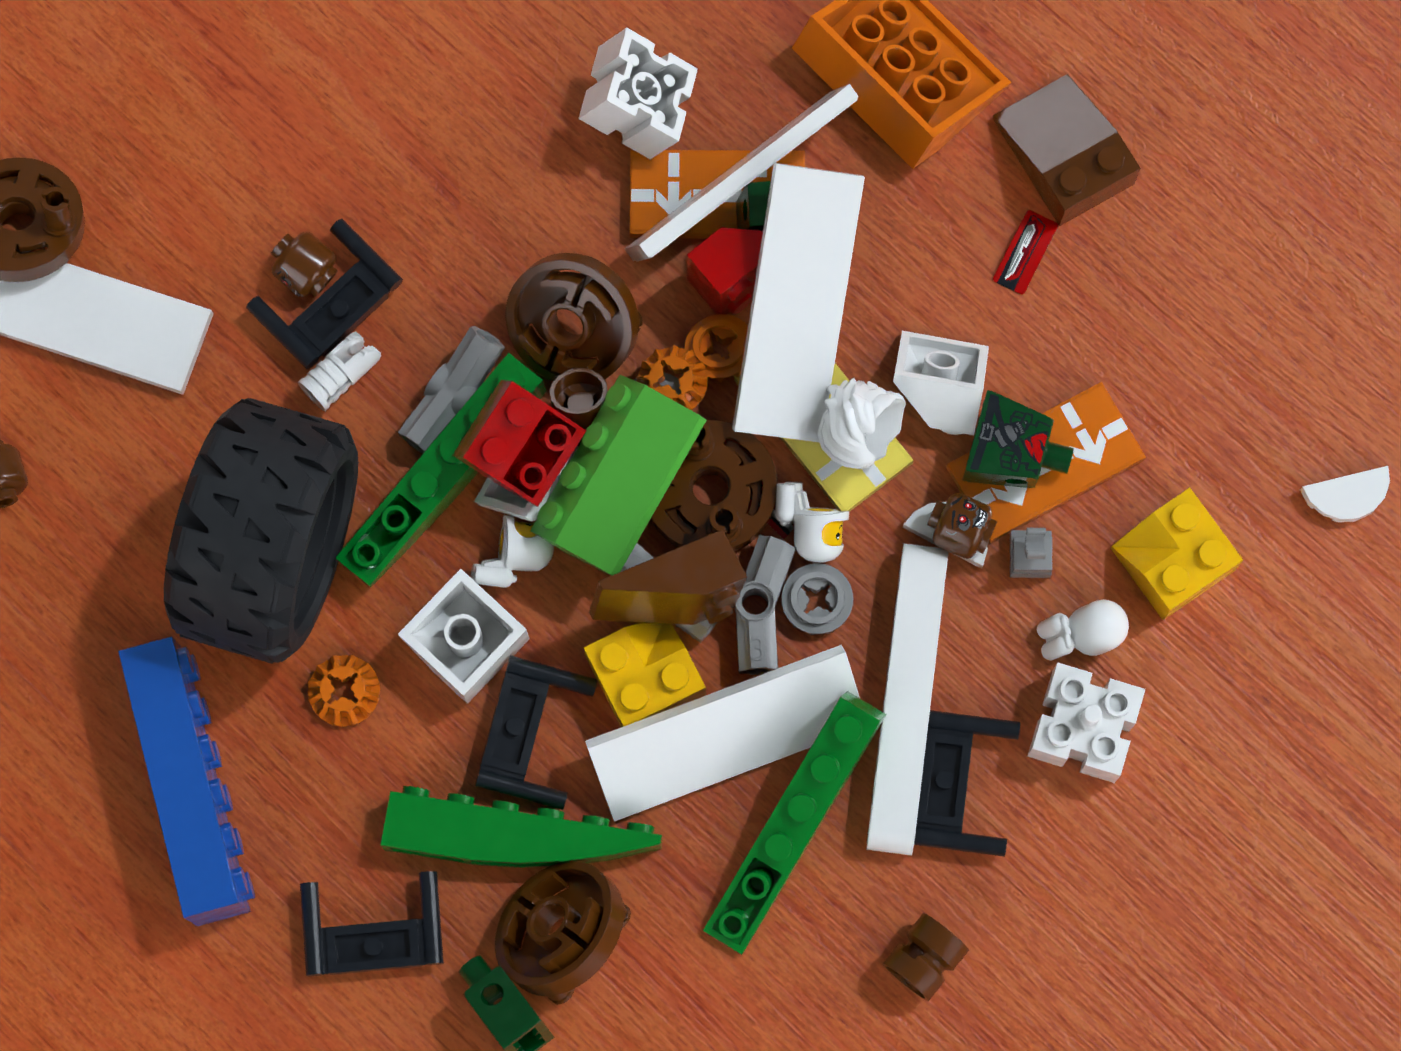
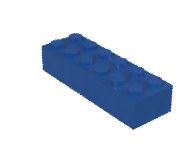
[118,636,255,926]

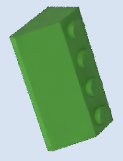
[530,375,707,576]

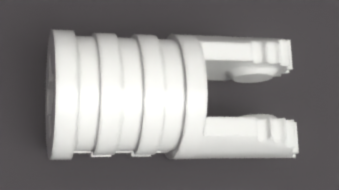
[298,331,381,411]

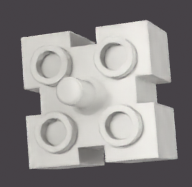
[579,27,698,159]
[1027,662,1145,783]

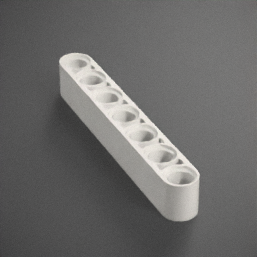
[866,543,948,856]

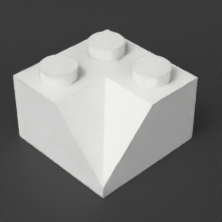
[398,569,530,704]

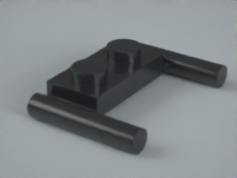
[246,219,403,369]
[475,655,598,810]
[914,710,1020,857]
[300,871,444,976]

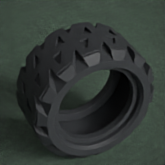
[164,398,359,664]

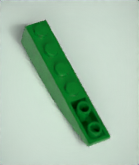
[336,352,547,587]
[703,691,887,955]
[381,786,663,868]

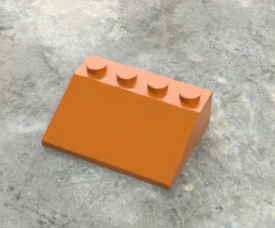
[792,0,1012,169]

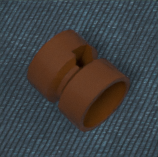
[549,368,608,446]
[883,913,969,1001]

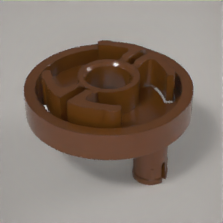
[0,158,85,282]
[505,253,643,381]
[651,420,778,551]
[495,861,631,1005]

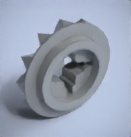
[782,563,853,635]

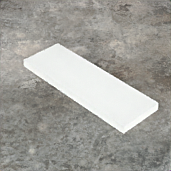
[625,84,859,261]
[732,163,865,443]
[0,251,214,395]
[585,645,860,822]

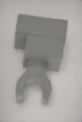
[1010,527,1052,578]

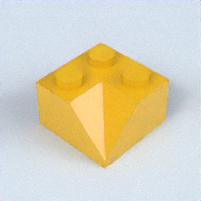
[1111,487,1243,620]
[584,622,706,727]

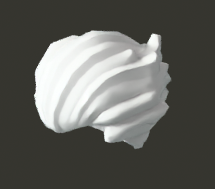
[817,378,906,469]

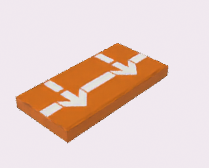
[629,150,805,239]
[946,381,1146,543]

